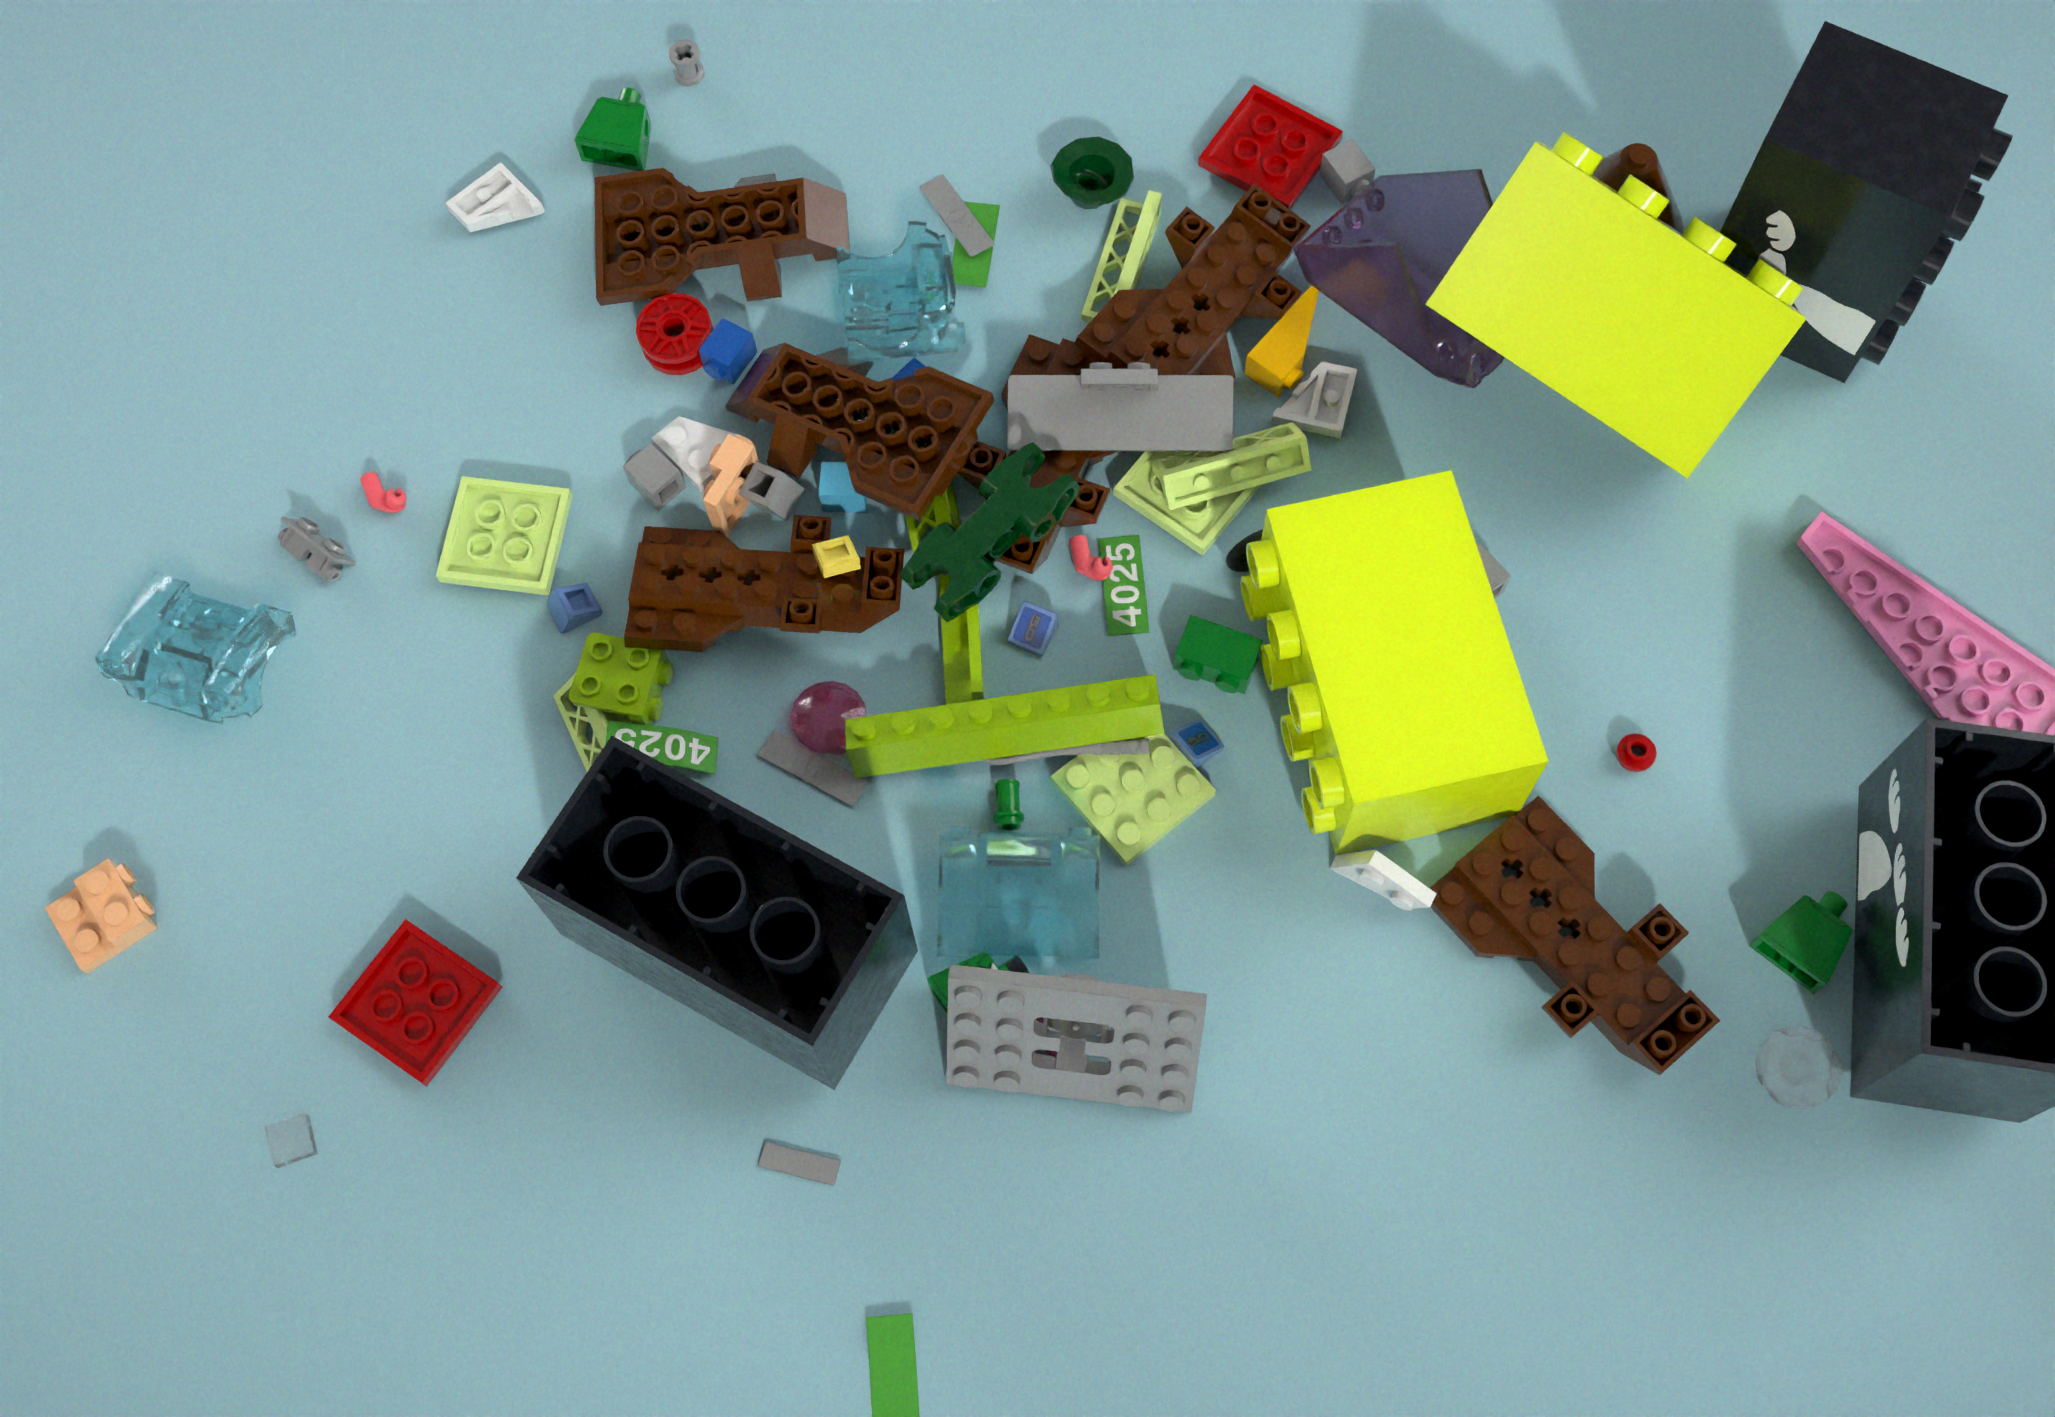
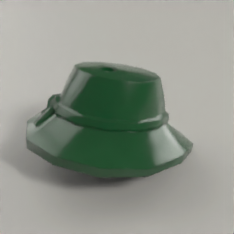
[1050,136,1134,209]

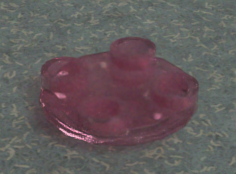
[790,681,867,755]

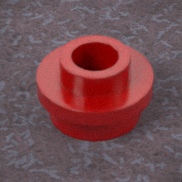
[1616,733,1657,772]

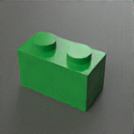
[1173,615,1263,694]

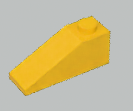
[1244,283,1320,398]

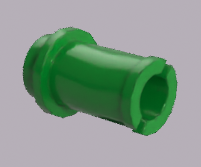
[993,779,1024,831]

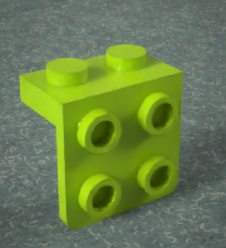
[569,632,673,725]

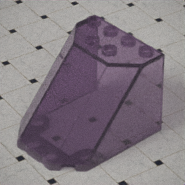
[1293,169,1505,389]

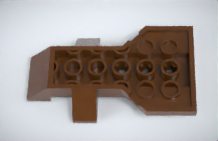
[594,168,850,306]
[1074,184,1311,379]
[957,334,1128,574]
[725,343,995,521]
[624,515,904,652]
[1430,796,1721,1075]

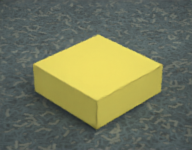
[812,535,861,578]

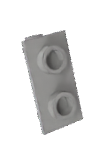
[278,517,356,582]

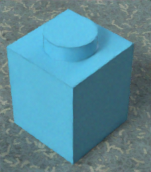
[819,462,869,513]

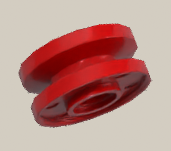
[636,293,714,375]

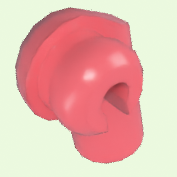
[360,472,407,514]
[1069,535,1113,581]

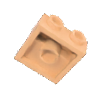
[703,434,759,538]
[45,858,157,974]

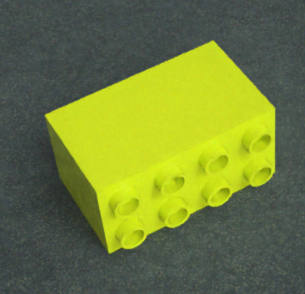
[1425,131,1807,479]
[1241,470,1549,855]

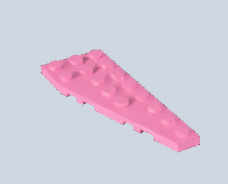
[1796,511,2055,735]

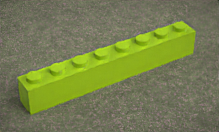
[845,674,1165,778]

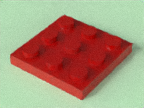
[1198,84,1343,210]
[328,919,503,1087]

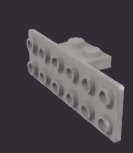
[1007,362,1234,451]

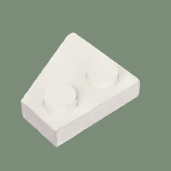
[446,162,545,232]
[1272,361,1358,439]
[651,416,752,492]
[1330,850,1437,911]

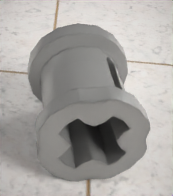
[669,40,704,87]

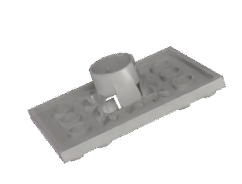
[946,965,1207,1113]

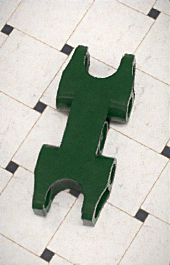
[900,442,1080,622]

